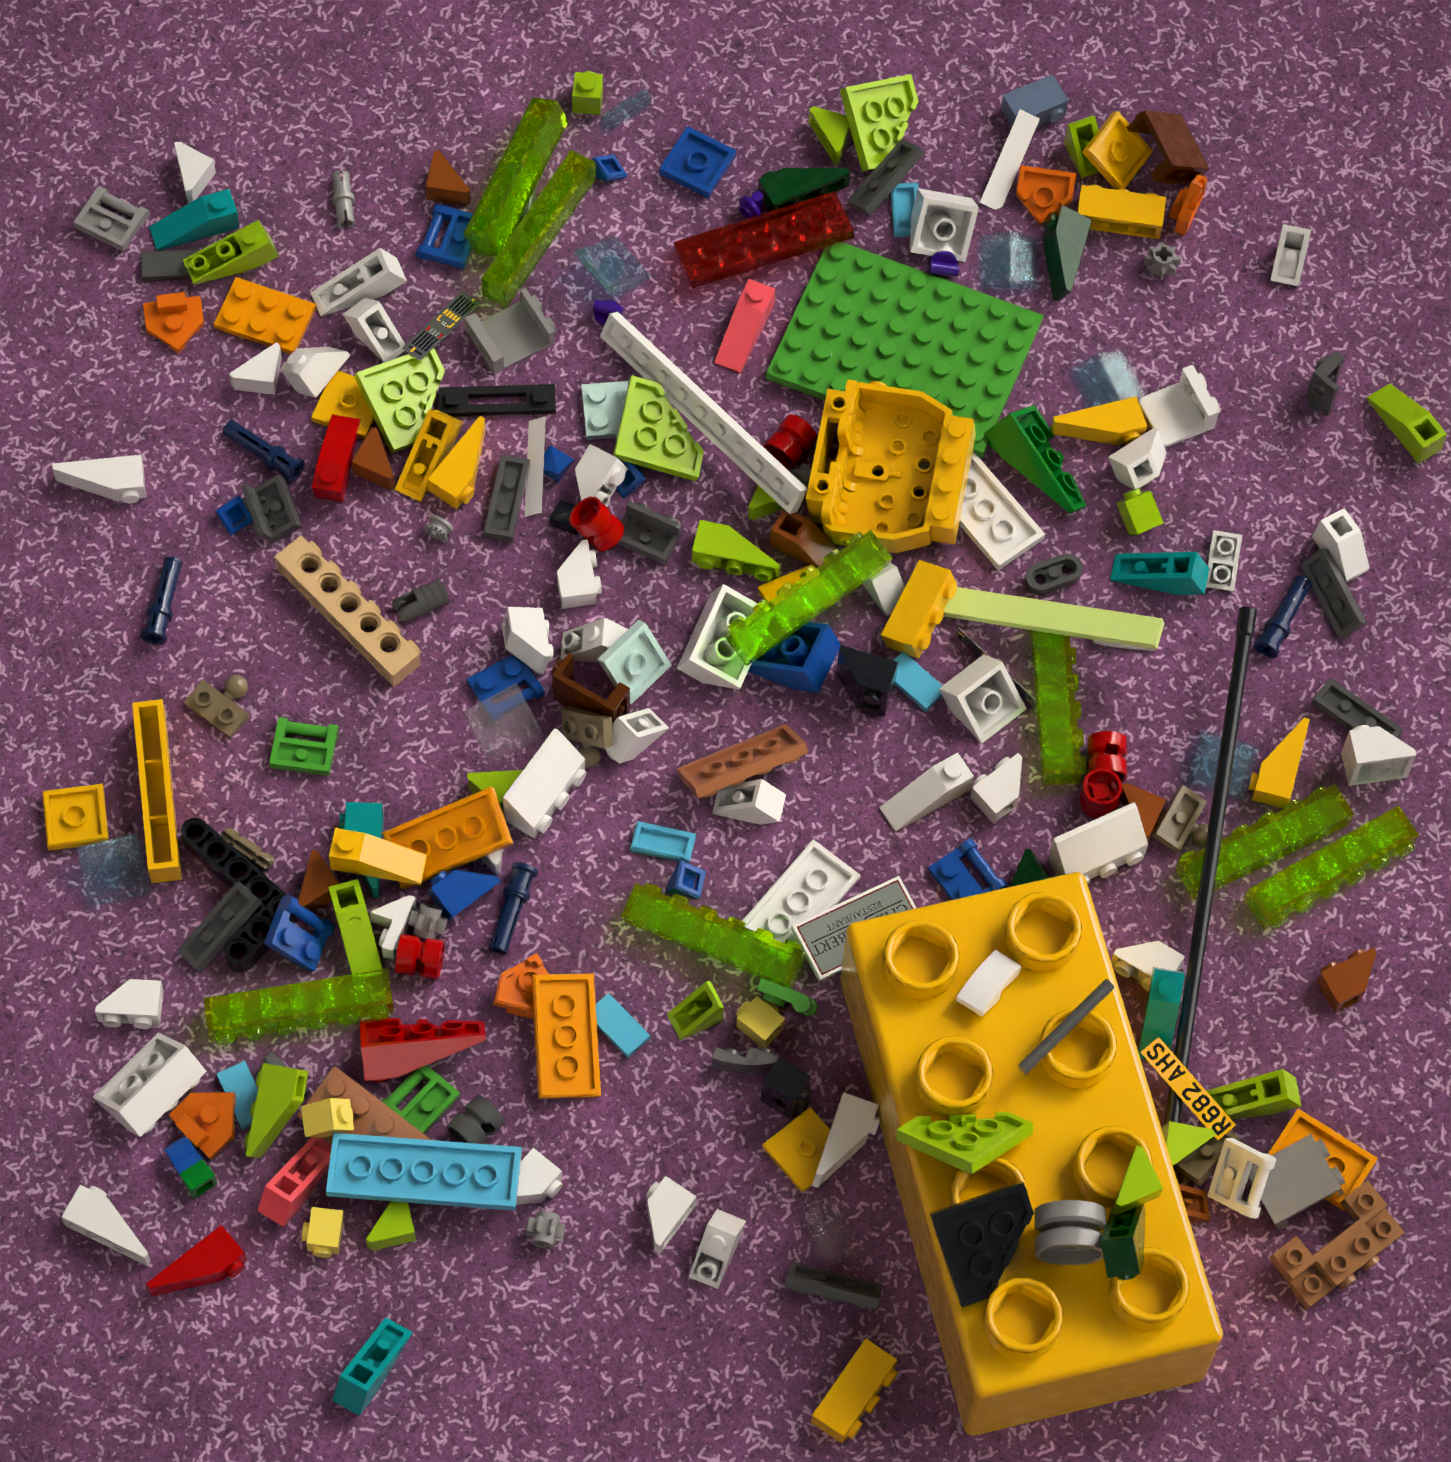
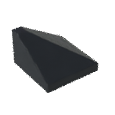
[549,500,578,535]

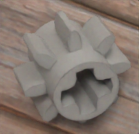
[1144,242,1181,280]
[408,903,448,939]
[526,1211,565,1249]

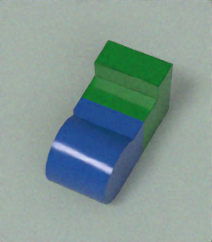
[163,1136,217,1200]

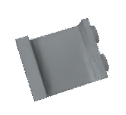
[465,288,556,375]
[1249,1134,1346,1229]

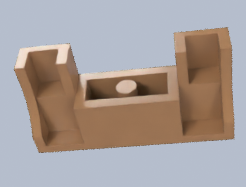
[1269,1180,1405,1310]

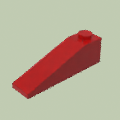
[360,1018,486,1083]

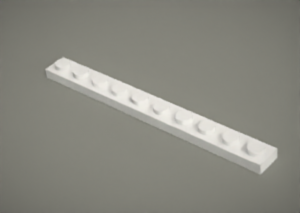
[600,312,808,514]

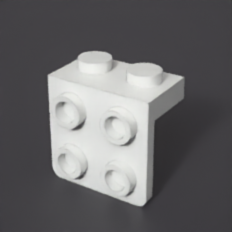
[1139,365,1220,447]

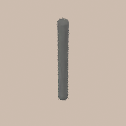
[1018,979,1114,1075]

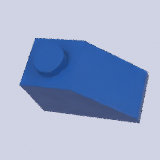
[426,870,501,921]

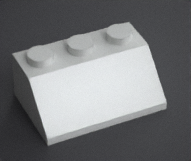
[677,584,774,690]
[503,728,587,838]
[1048,802,1148,884]
[92,1032,207,1137]

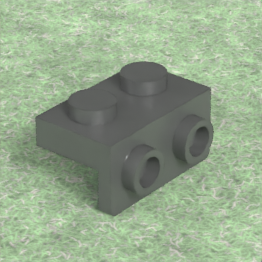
[1306,350,1345,416]
[241,474,302,543]
[617,501,681,565]

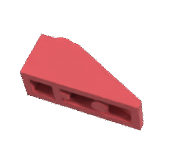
[714,279,775,374]
[257,1137,332,1227]

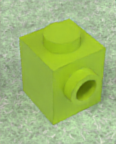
[572,71,603,115]
[1116,488,1164,535]

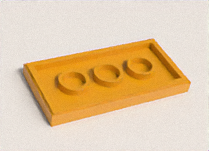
[382,787,514,890]
[531,973,601,1099]

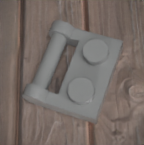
[73,186,150,252]

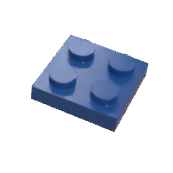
[659,126,737,199]

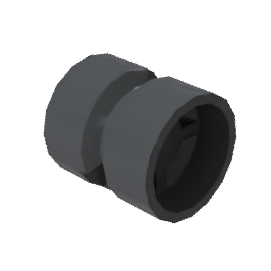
[446,1095,505,1144]

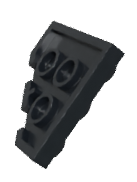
[930,1181,1034,1307]

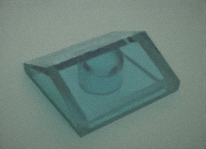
[980,231,1038,290]
[573,236,651,297]
[1070,351,1145,408]
[1186,730,1260,801]
[77,834,150,907]

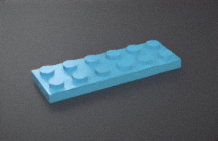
[326,1133,522,1211]

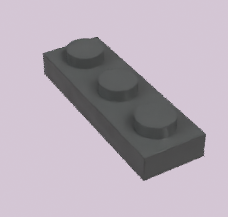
[847,139,924,216]
[484,455,530,542]
[1301,548,1367,639]
[1311,678,1403,738]
[177,881,261,972]
[785,1262,883,1310]

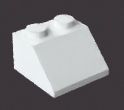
[910,188,979,262]
[939,654,1027,744]
[1341,725,1416,786]

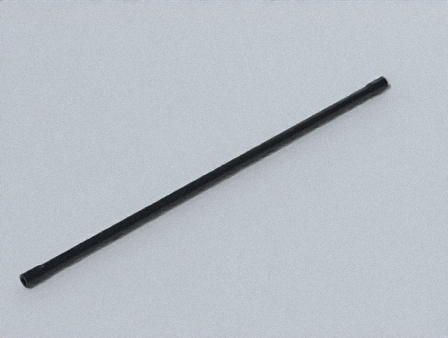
[1163,607,1257,1169]

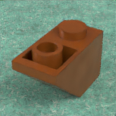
[770,509,836,572]
[1317,947,1377,1013]

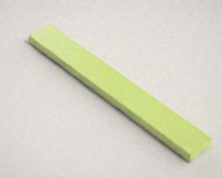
[943,587,1165,650]

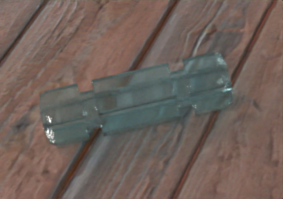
[602,89,652,130]

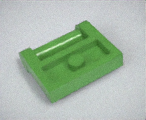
[269,717,339,776]
[757,978,818,1016]
[381,1065,460,1134]

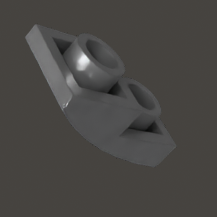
[712,1047,779,1074]

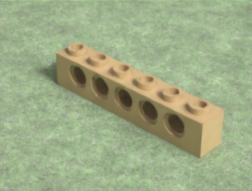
[274,535,421,687]

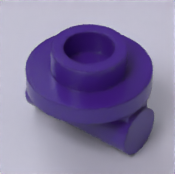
[739,191,763,222]
[929,251,959,277]
[593,300,624,327]

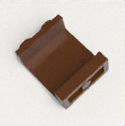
[1126,110,1209,186]
[551,653,630,724]

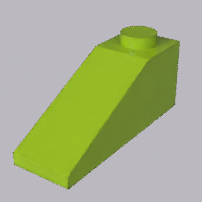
[1206,1069,1301,1120]

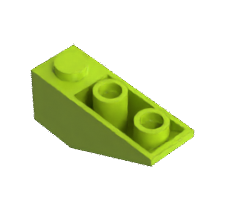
[183,220,279,285]
[1366,383,1447,464]
[692,520,780,582]
[328,879,384,983]
[245,1063,309,1158]

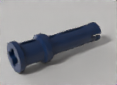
[222,419,305,483]
[140,557,183,645]
[1254,575,1312,658]
[488,862,538,955]

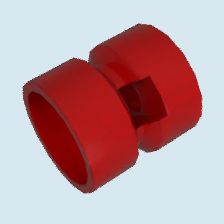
[763,414,817,470]
[569,497,624,552]
[1088,731,1127,782]
[1080,768,1122,819]
[395,934,445,980]

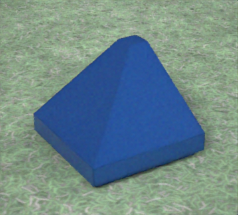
[585,154,628,182]
[543,445,575,483]
[616,461,646,498]
[215,495,253,536]
[665,860,706,899]

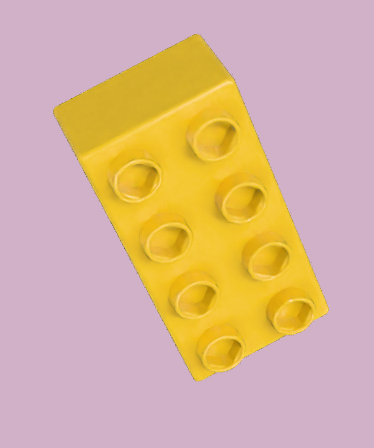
[840,872,1223,1436]

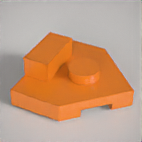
[1016,165,1076,225]
[1169,174,1208,236]
[143,292,204,354]
[492,953,548,1019]
[169,1092,236,1160]

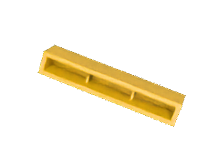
[132,699,182,884]

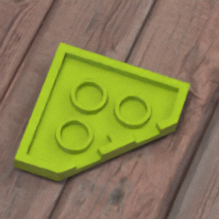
[839,74,919,172]
[354,348,445,454]
[613,375,704,481]
[896,1112,1033,1174]

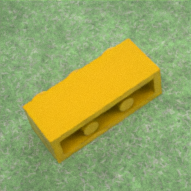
[1077,185,1166,239]
[881,560,957,659]
[811,1339,898,1444]

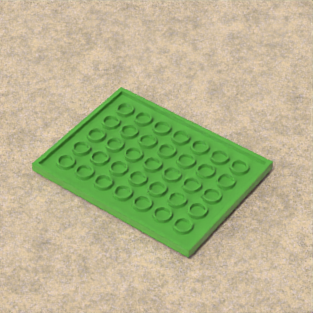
[766,238,1044,458]

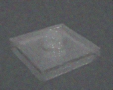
[463,683,544,765]

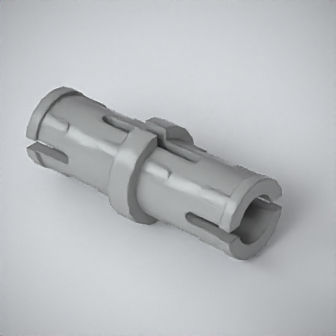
[332,170,355,228]

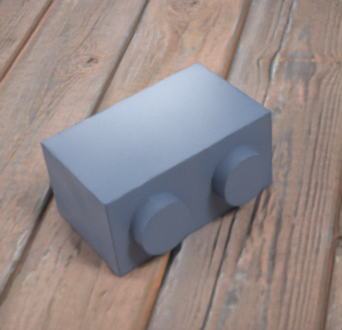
[1001,74,1069,130]

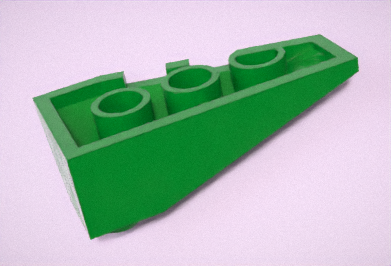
[985,405,1087,514]

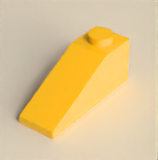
[1051,396,1147,445]
[394,409,464,502]
[427,416,486,509]
[1248,717,1310,809]
[329,828,427,885]

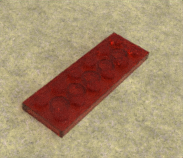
[673,191,855,289]

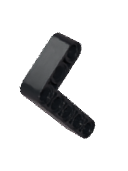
[181,817,297,973]

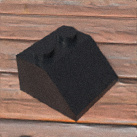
[836,645,898,717]

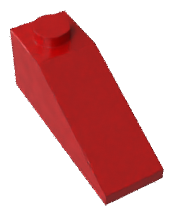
[312,414,361,502]
[146,1225,247,1297]

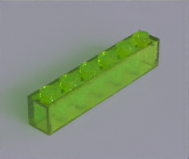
[464,97,569,258]
[481,150,596,308]
[725,530,892,666]
[1030,630,1086,785]
[1175,784,1354,901]
[1244,805,1419,929]
[621,882,807,990]
[203,969,395,1045]

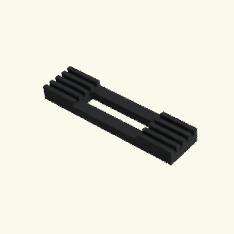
[439,384,556,417]

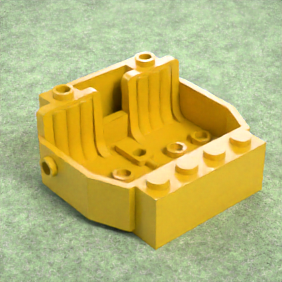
[806,380,976,554]

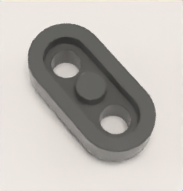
[1025,554,1083,595]

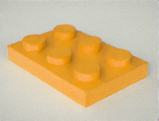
[214,277,316,354]
[1268,1108,1378,1211]

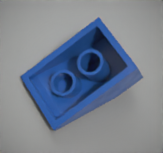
[748,617,841,693]

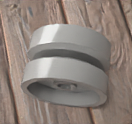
[1034,1200,1106,1265]

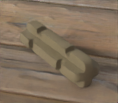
[221,828,275,871]

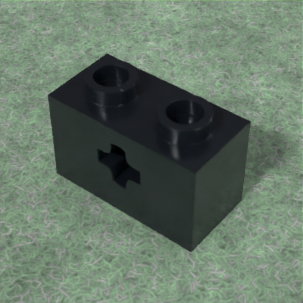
[760,1057,812,1120]

